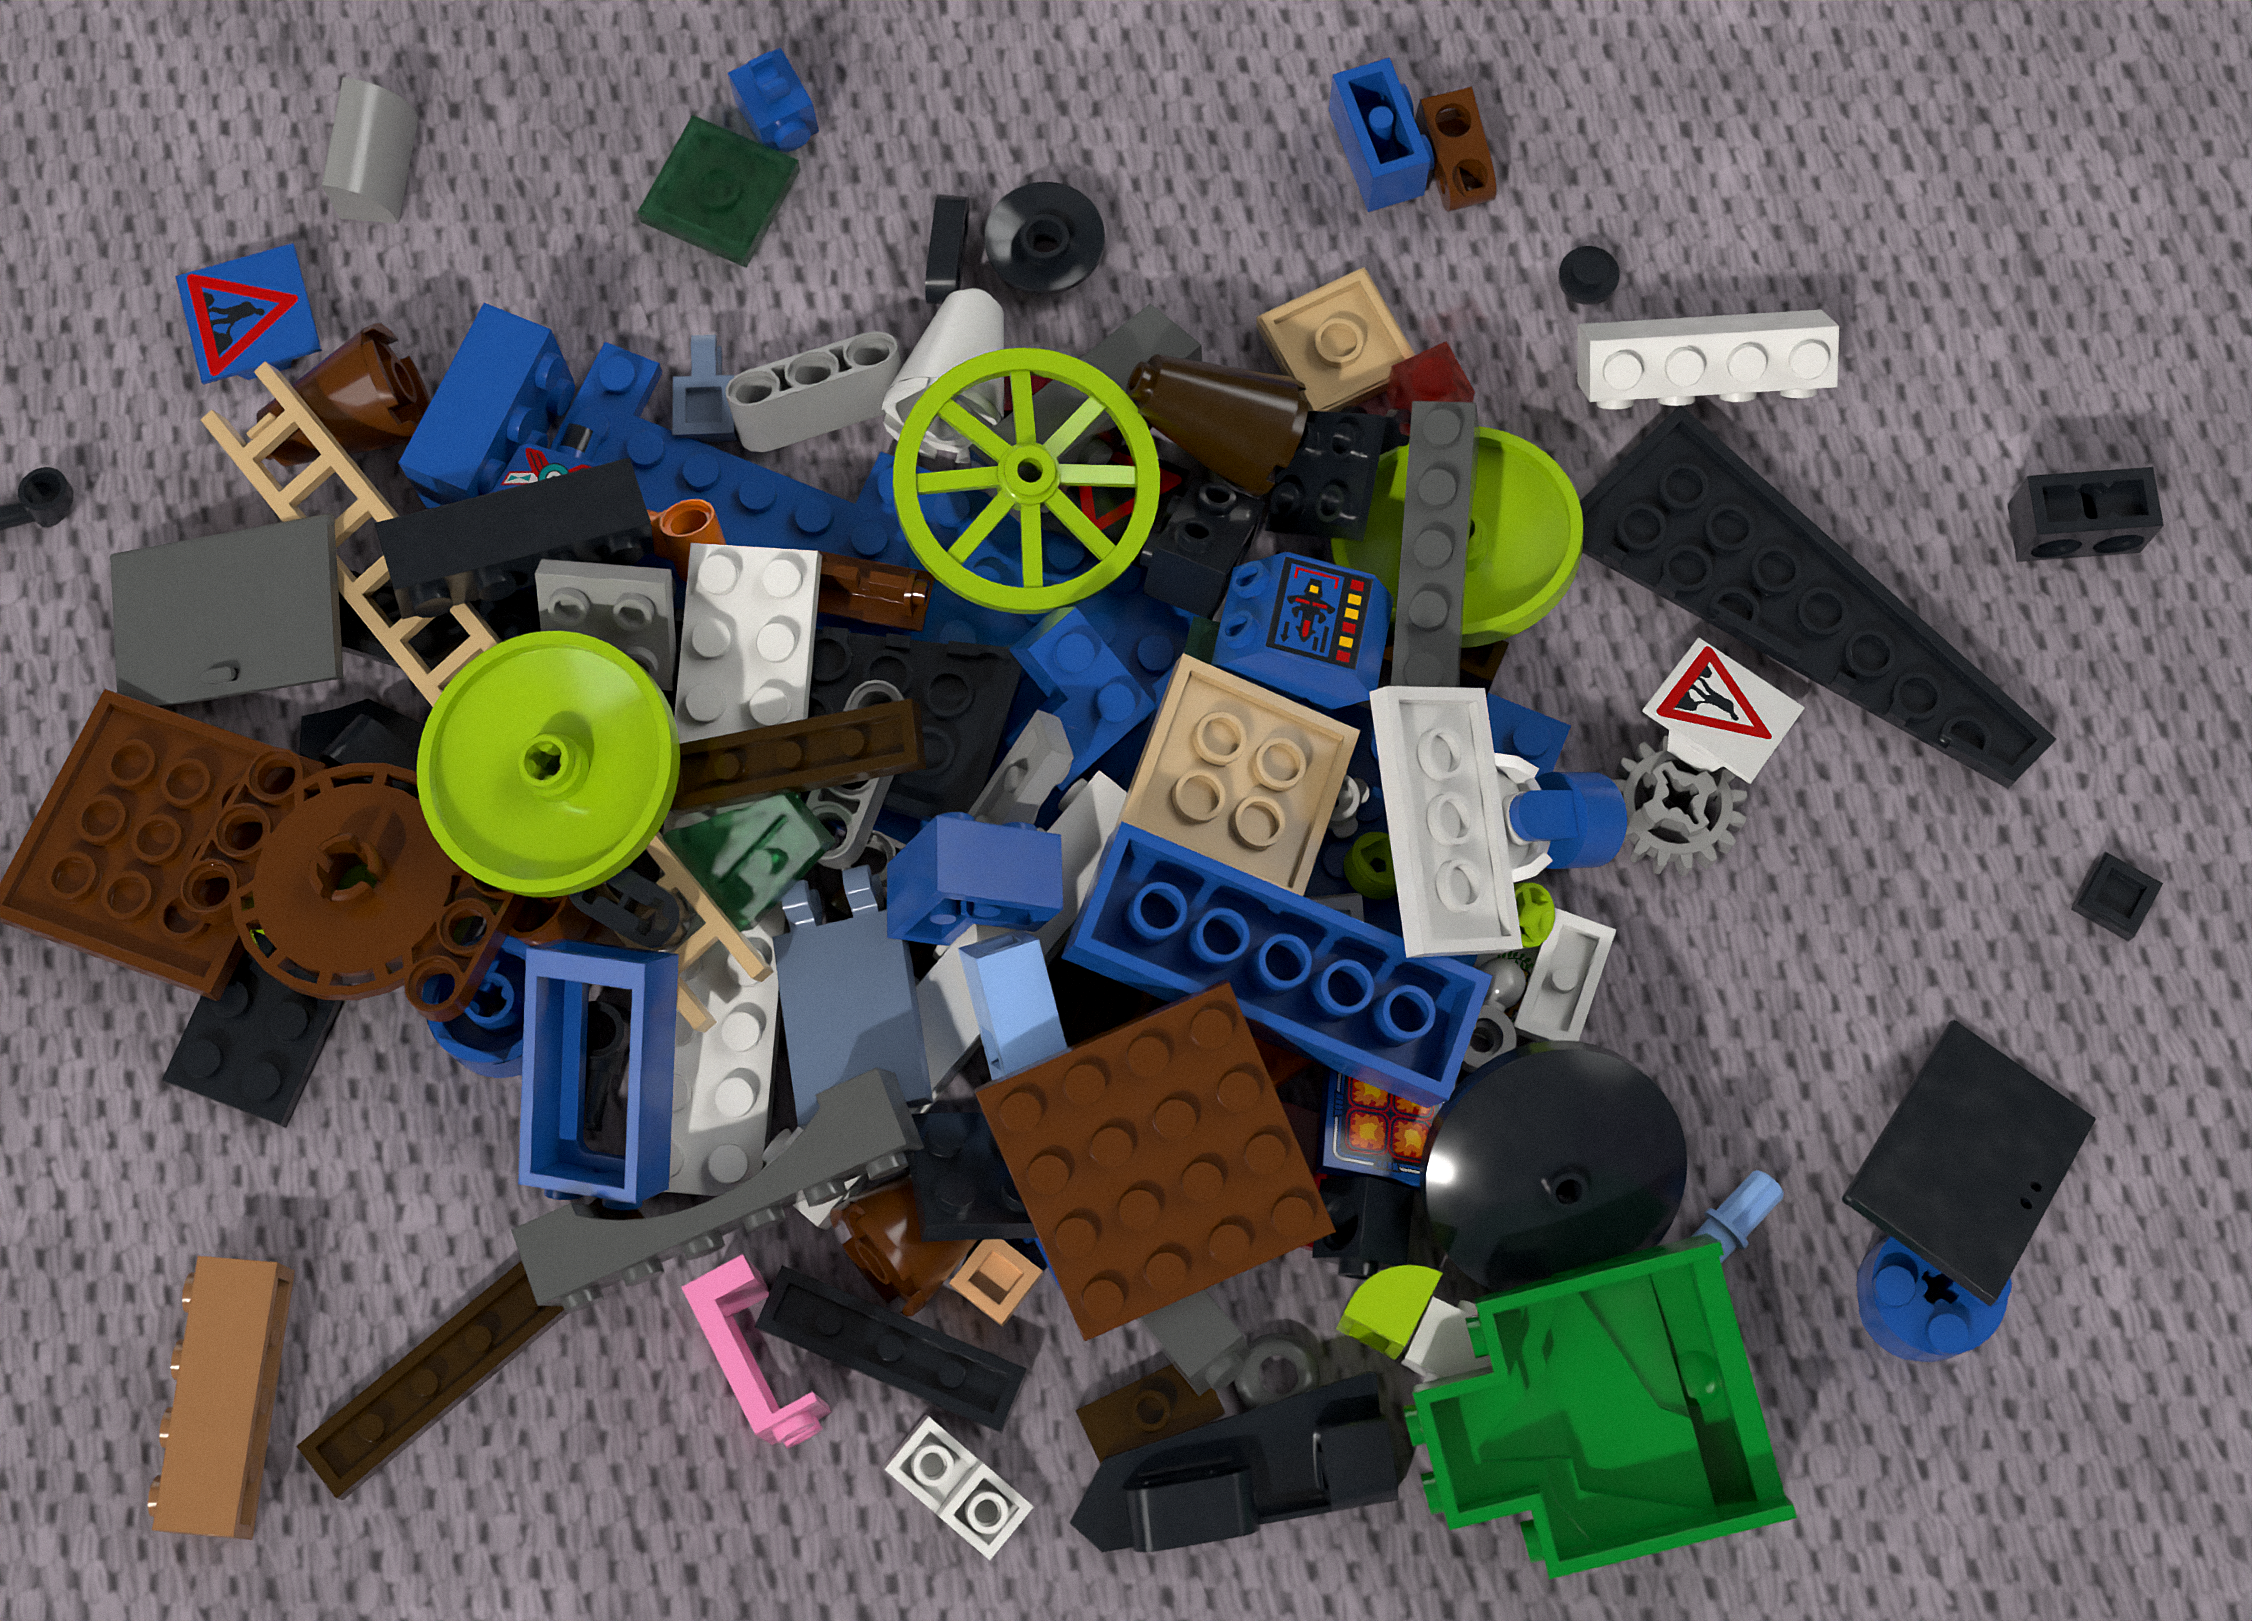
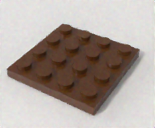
[0,689,329,1002]
[975,979,1336,1342]

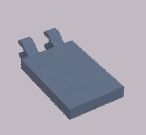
[772,864,933,1130]

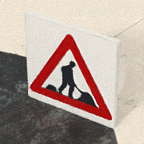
[1642,637,1805,784]

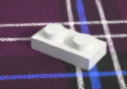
[1513,908,1616,1042]

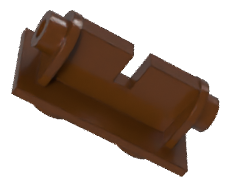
[813,550,935,633]

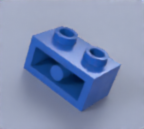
[1329,57,1434,212]

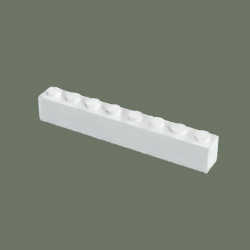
[761,770,1127,1230]

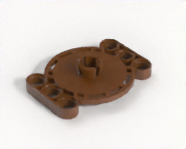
[180,747,528,1022]

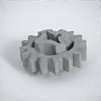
[1612,735,1747,876]

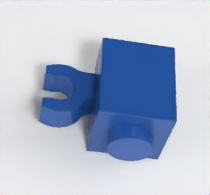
[727,47,819,157]

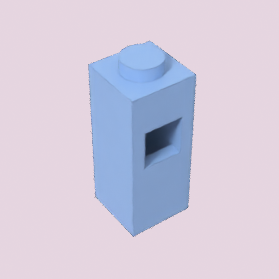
[958,930,1067,1081]

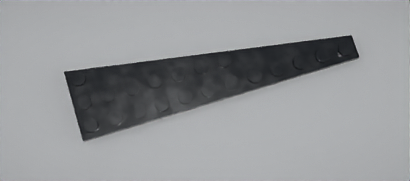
[339,570,1025,822]

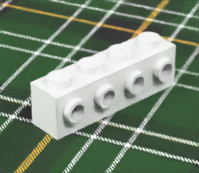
[1577,310,1839,409]

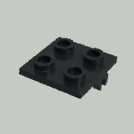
[1265,406,1411,542]

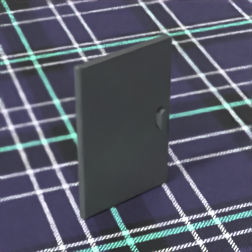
[110,513,343,708]

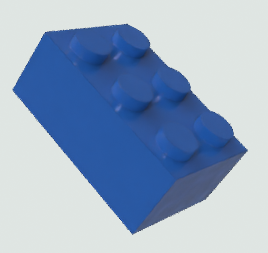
[398,303,575,509]

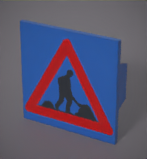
[175,243,322,385]

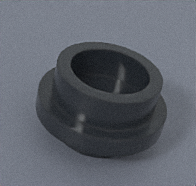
[1558,246,1620,305]

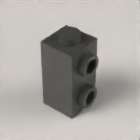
[1136,1289,1251,1397]

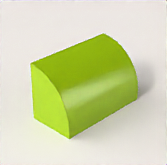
[1336,1265,1442,1361]

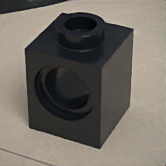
[1312,1176,1414,1280]

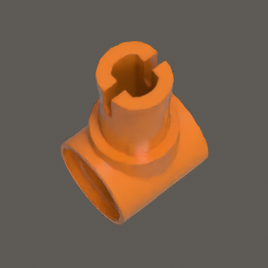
[647,499,727,582]

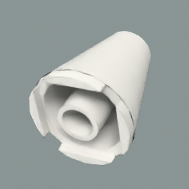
[882,288,1004,463]

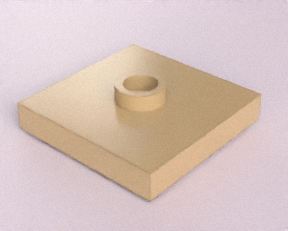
[1256,267,1422,412]

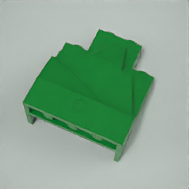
[1403,1233,1797,1580]

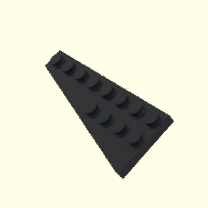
[1580,405,2057,789]

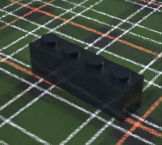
[374,457,654,620]

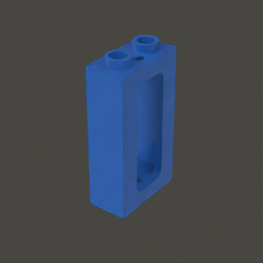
[518,938,679,1210]

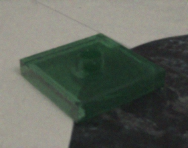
[637,115,801,268]

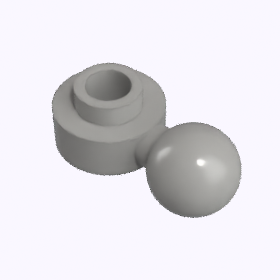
[1460,958,1526,1073]

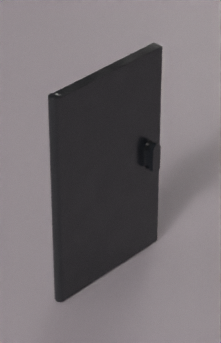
[1842,1020,2096,1307]

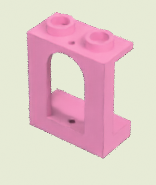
[681,1254,832,1448]

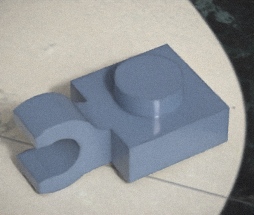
[672,334,738,442]

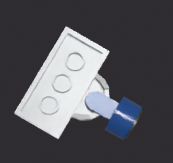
[1369,686,1627,958]

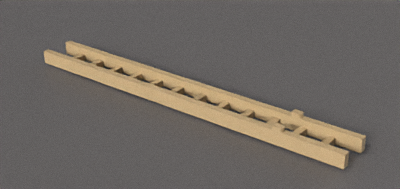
[201,361,774,1033]

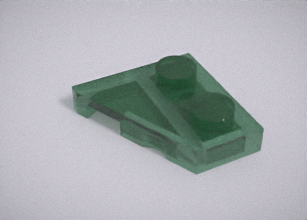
[662,792,836,932]

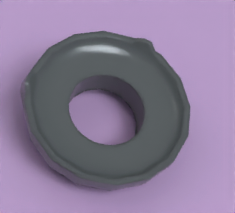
[1234,1333,1321,1410]

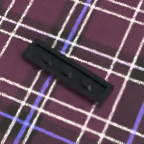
[754,1265,1028,1434]

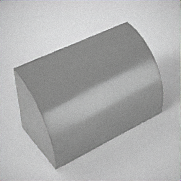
[321,77,418,224]

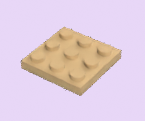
[1114,653,1360,896]

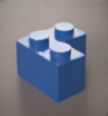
[1002,607,1157,791]
[887,812,1063,946]

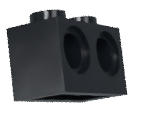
[2007,467,2164,562]

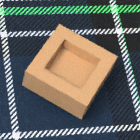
[949,1239,1044,1327]

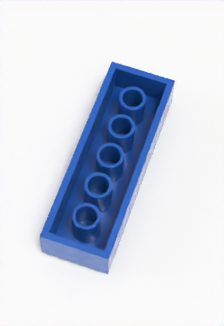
[1061,821,1493,1108]

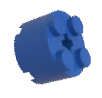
[422,934,531,1078]
[1856,1235,2012,1362]

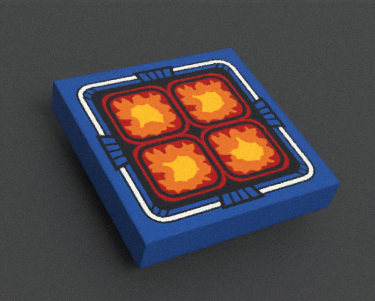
[1316,1066,1455,1191]

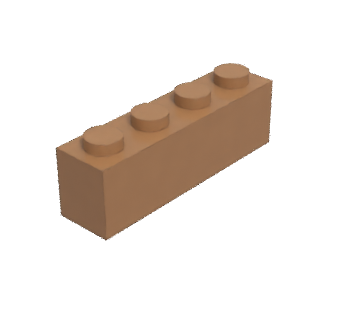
[148,1256,295,1540]

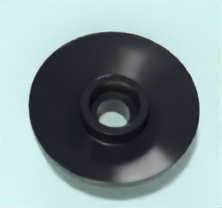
[984,182,1105,294]

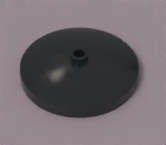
[1419,1040,1688,1293]

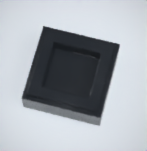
[2071,851,2163,942]

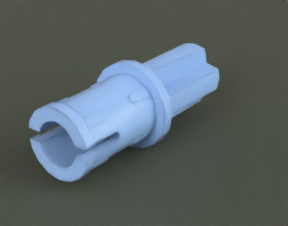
[1691,1170,1784,1264]

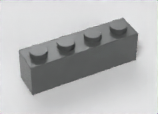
[968,303,1202,522]

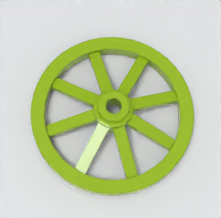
[892,348,1160,614]

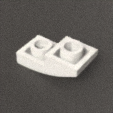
[882,1415,1034,1560]

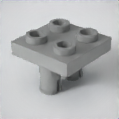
[535,559,678,691]

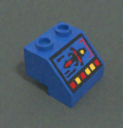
[1211,552,1394,713]

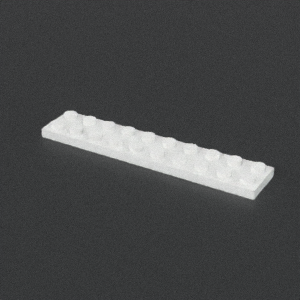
[655,543,822,1196]

